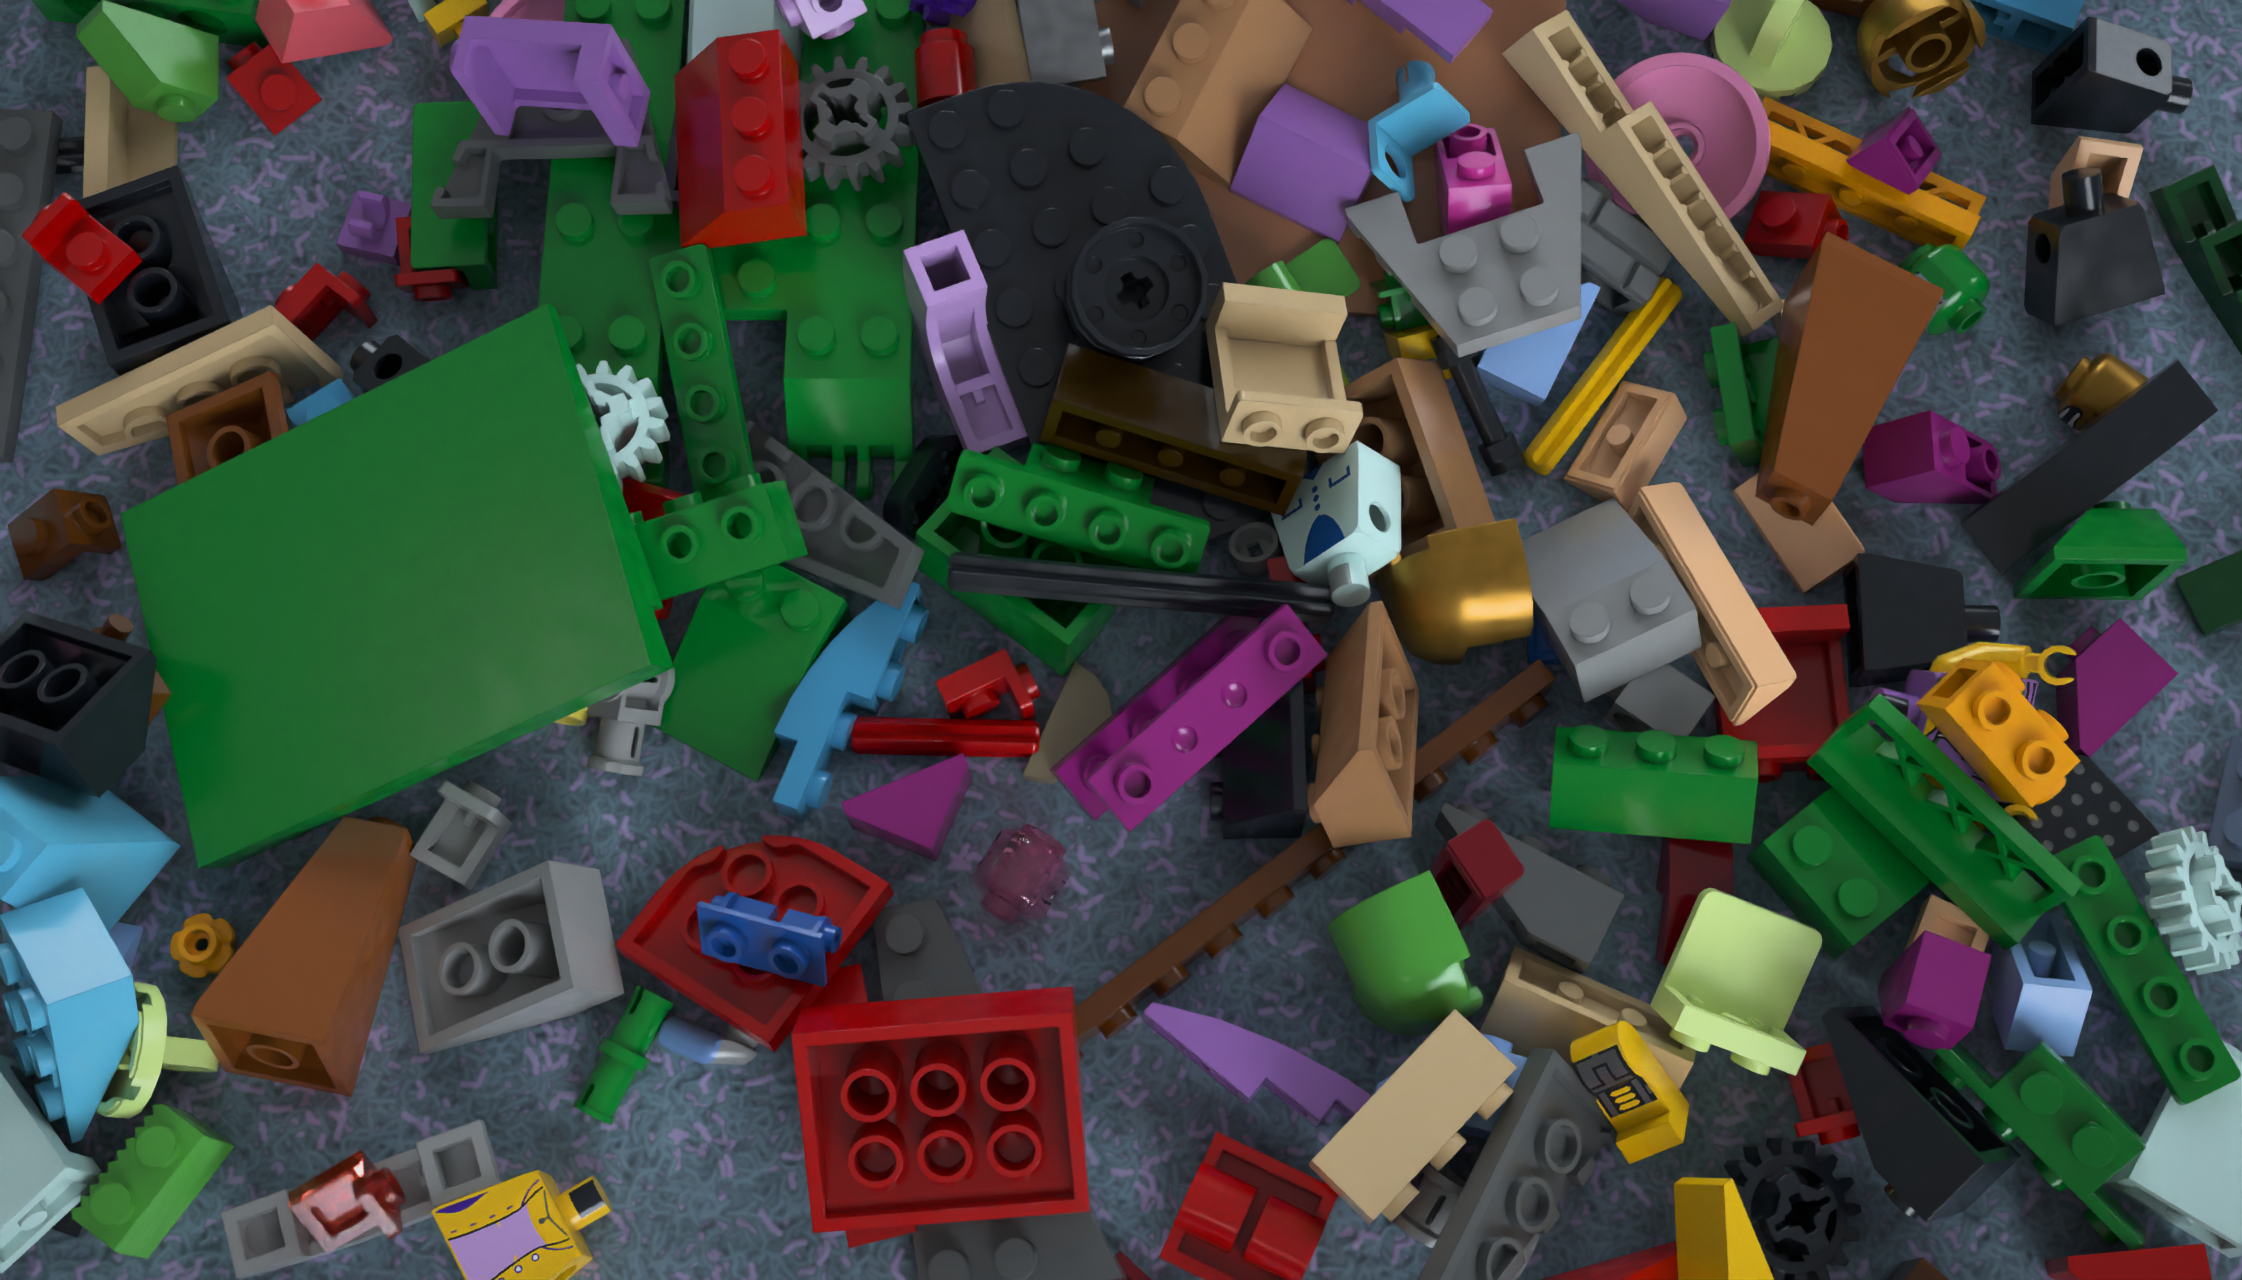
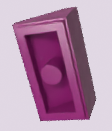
[1846,107,1942,195]

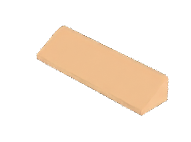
[1627,482,1797,726]

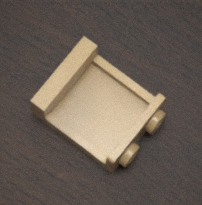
[1205,282,1363,454]

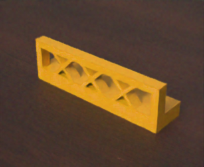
[1762,96,1987,250]

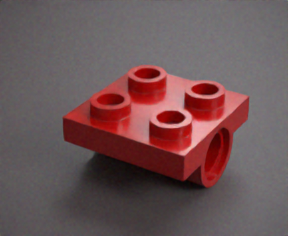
[1159,1131,1338,1280]

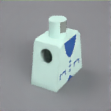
[1271,441,1401,607]

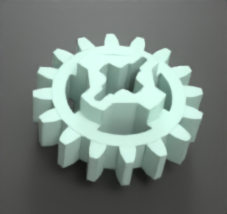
[576,361,670,493]
[2145,826,2242,975]

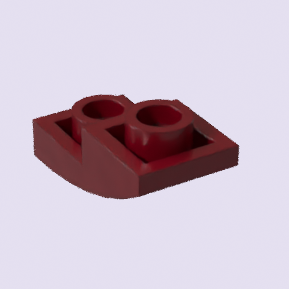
[1655,837,1734,966]

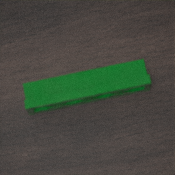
[1806,693,2083,950]

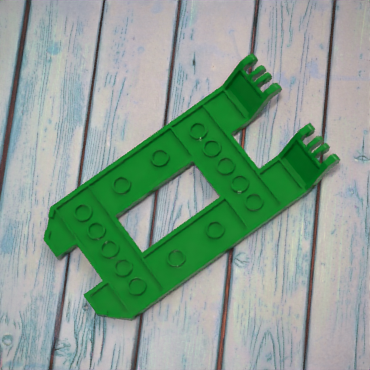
[538,0,926,500]

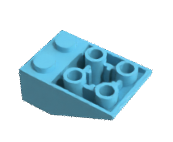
[0,887,139,1144]

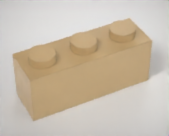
[1309,1009,1517,1224]

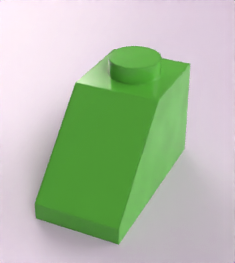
[76,0,219,123]

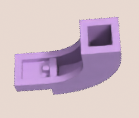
[903,229,1028,455]

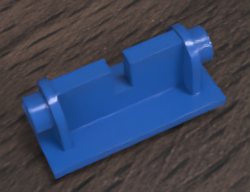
[696,892,842,987]

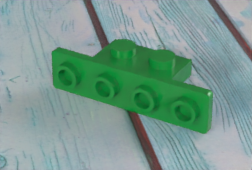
[649,244,755,503]
[946,443,1211,573]
[2053,835,2241,1105]
[1932,1039,2146,1250]

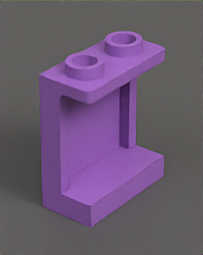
[449,15,651,147]

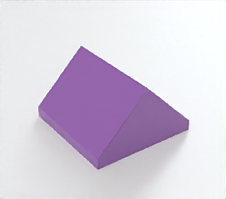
[1230,83,1386,245]

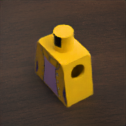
[431,1170,612,1280]

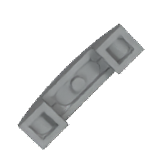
[220,1119,501,1279]

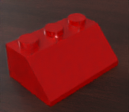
[674,29,807,248]

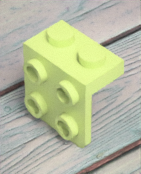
[1650,888,1822,1076]

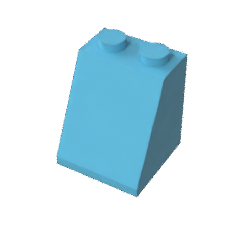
[0,776,181,932]

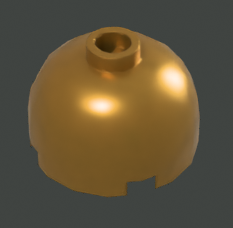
[1857,0,1986,98]

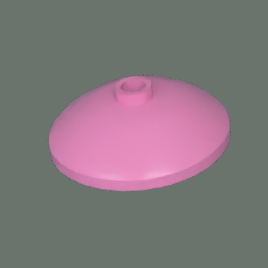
[1584,52,1771,221]

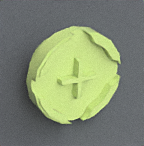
[1710,0,1832,101]
[96,982,219,1119]

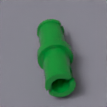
[572,985,674,1125]

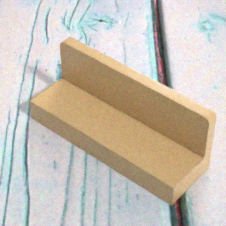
[83,66,178,198]
[1479,946,1696,1090]

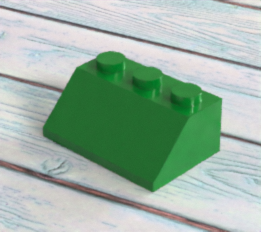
[915,446,1139,676]

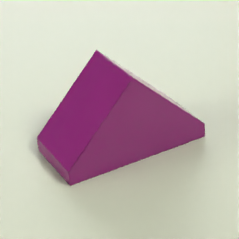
[841,753,972,862]

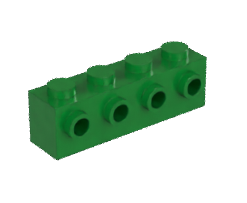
[630,473,808,601]

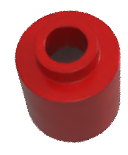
[914,28,977,109]

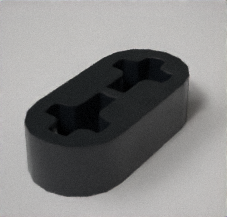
[883,435,963,541]

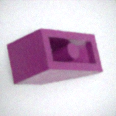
[2055,618,2179,758]
[1878,930,1992,1050]

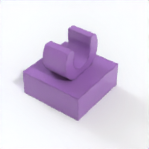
[336,190,411,266]

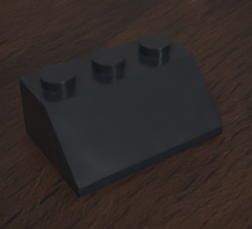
[0,611,157,798]

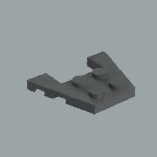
[430,38,673,219]

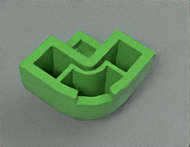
[1327,870,1483,1037]

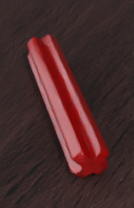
[850,717,1041,758]

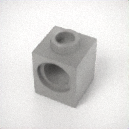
[1604,664,1716,736]

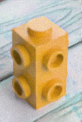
[1916,658,2080,808]

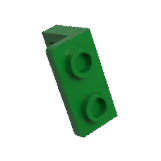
[1704,322,1779,468]

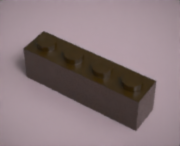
[1039,343,1308,516]

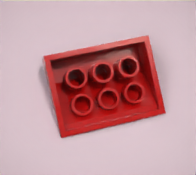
[791,986,1090,1233]

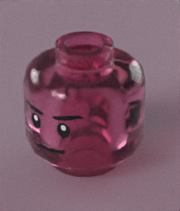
[973,823,1070,925]

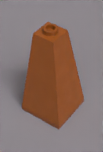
[1755,231,1945,526]
[190,816,418,1097]

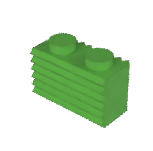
[71,1103,235,1259]

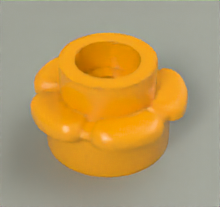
[170,913,236,978]

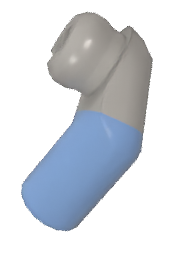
[658,1015,759,1065]

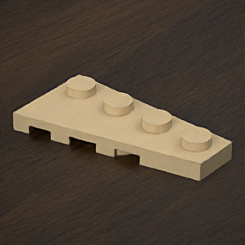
[55,305,345,456]

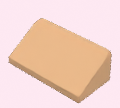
[1563,380,1687,513]
[1732,472,1865,595]

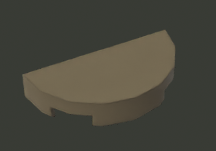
[1023,662,1112,785]

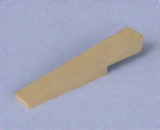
[1501,10,1784,337]

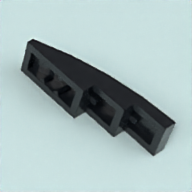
[1960,359,2218,573]

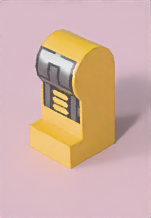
[1570,1021,1690,1164]

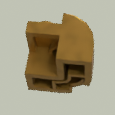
[1377,518,1533,665]

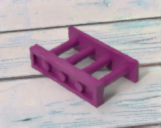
[1049,604,1328,832]

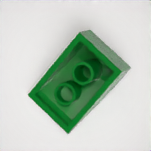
[649,565,853,783]
[1746,741,1931,959]

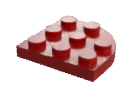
[615,835,894,1053]

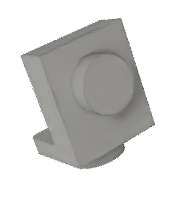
[409,779,513,890]

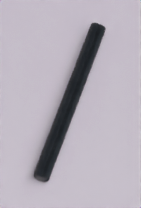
[947,552,1335,623]

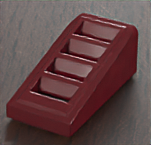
[1427,819,1524,930]

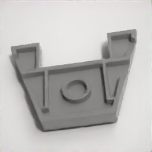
[1345,132,1582,358]

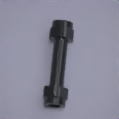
[1429,335,1525,477]

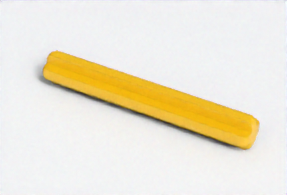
[1523,276,1683,476]

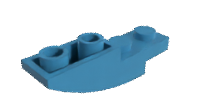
[772,582,929,823]

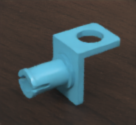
[1368,60,1470,203]

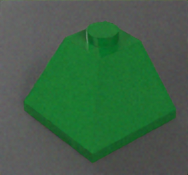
[2013,501,2188,600]

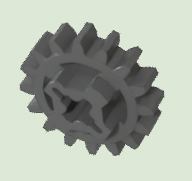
[799,56,915,191]

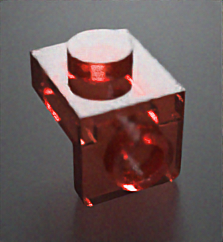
[288,1149,406,1254]

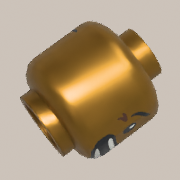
[2054,353,2149,430]

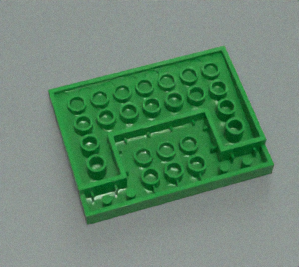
[120,304,674,869]

